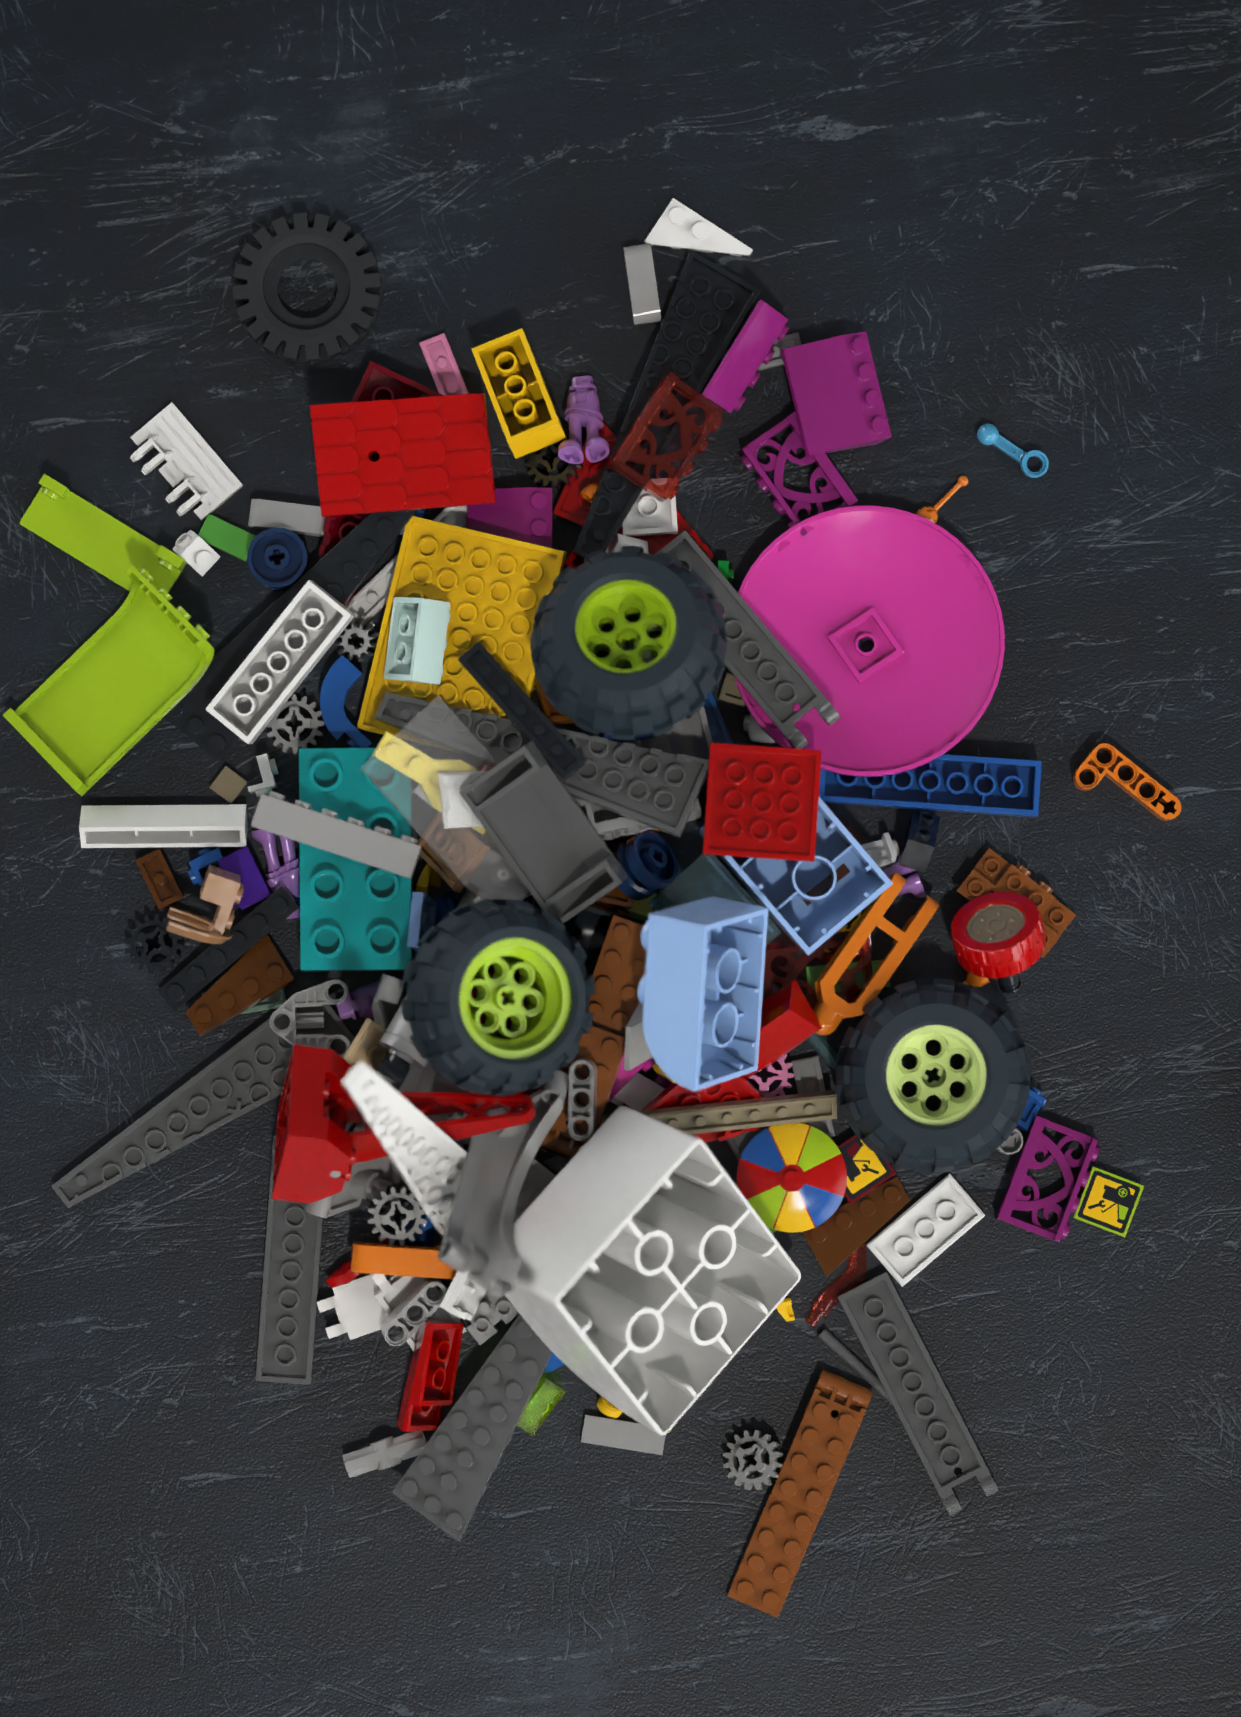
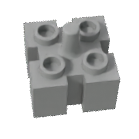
[457,1291,520,1345]

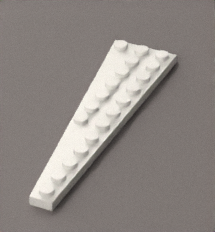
[342,1061,468,1240]

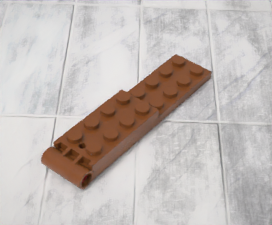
[539,914,647,1159]
[727,1369,873,1618]

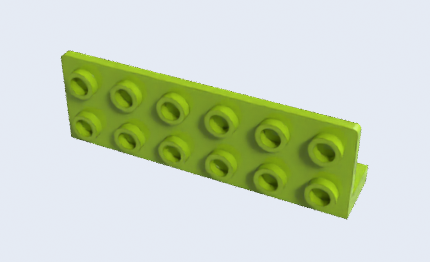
[20,474,187,593]

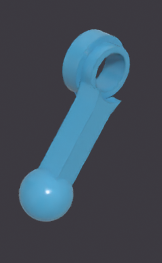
[977,424,1049,478]

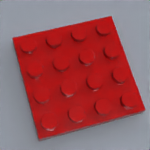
[703,743,822,862]

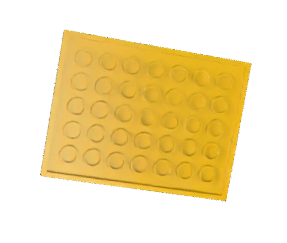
[357,516,567,755]

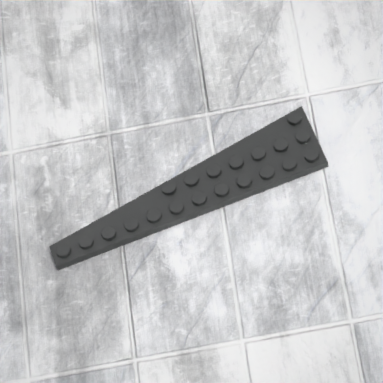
[51,985,355,1208]
[392,1314,553,1542]

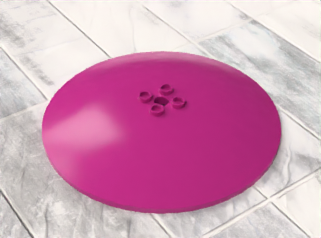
[734,506,1005,777]

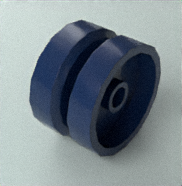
[247,528,310,591]
[611,830,678,901]

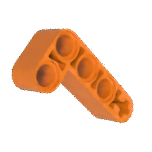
[1073,743,1181,821]
[351,1242,458,1279]

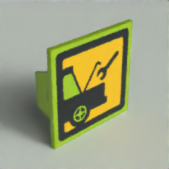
[1073,1166,1144,1237]

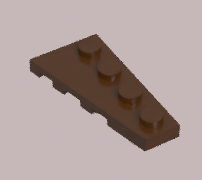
[185,935,295,1037]
[802,1177,910,1277]

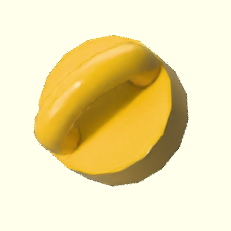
[597,1396,622,1419]

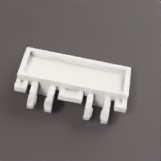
[130,402,243,520]

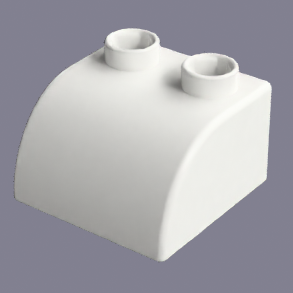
[504,1106,801,1435]

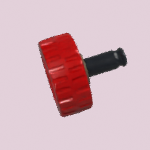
[951,892,1046,994]

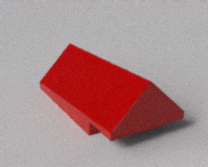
[742,980,822,1079]
[397,1318,464,1432]

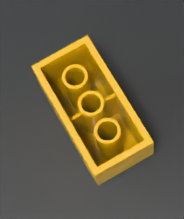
[471,328,567,459]

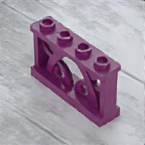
[740,411,858,538]
[995,1116,1100,1242]

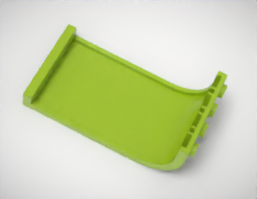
[3,565,214,796]

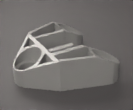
[269,979,351,1058]

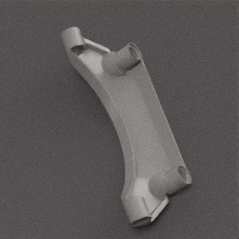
[304,974,438,1219]
[437,1070,569,1297]

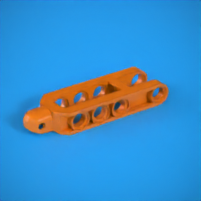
[813,871,939,1035]

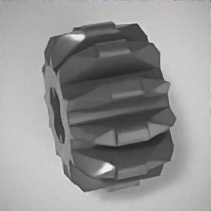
[333,615,379,661]

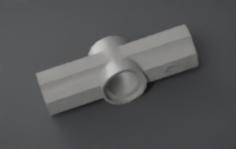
[342,1431,427,1478]

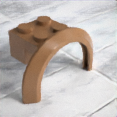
[166,865,244,944]

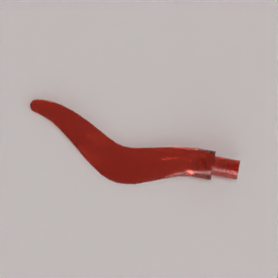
[805,1242,867,1328]

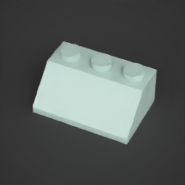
[384,597,450,685]

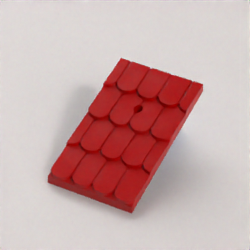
[310,393,497,517]

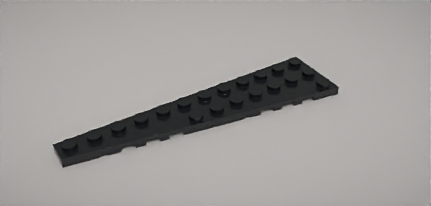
[573,249,761,560]
[164,509,419,762]

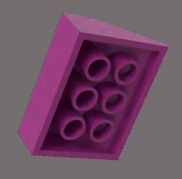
[702,299,790,414]
[781,331,892,456]
[467,487,552,548]

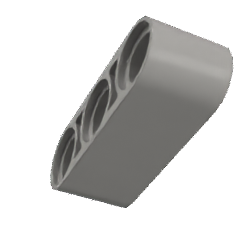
[623,244,661,325]
[248,499,326,537]
[568,1057,597,1140]
[381,1277,447,1346]

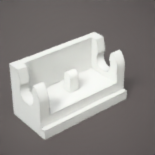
[440,1270,486,1321]

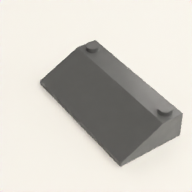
[459,740,629,923]

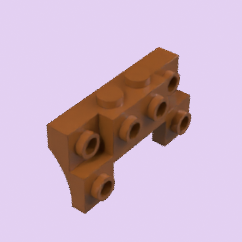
[956,848,1076,958]

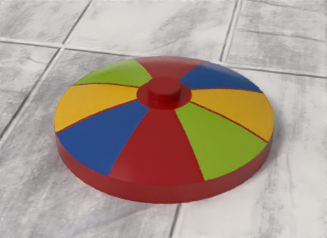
[737,1123,847,1233]

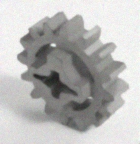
[267,694,325,754]
[367,1185,427,1246]
[723,1430,783,1490]

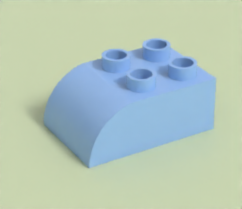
[699,797,893,956]
[638,896,768,1091]

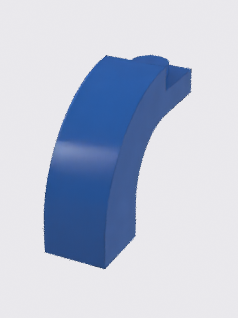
[320,655,373,748]

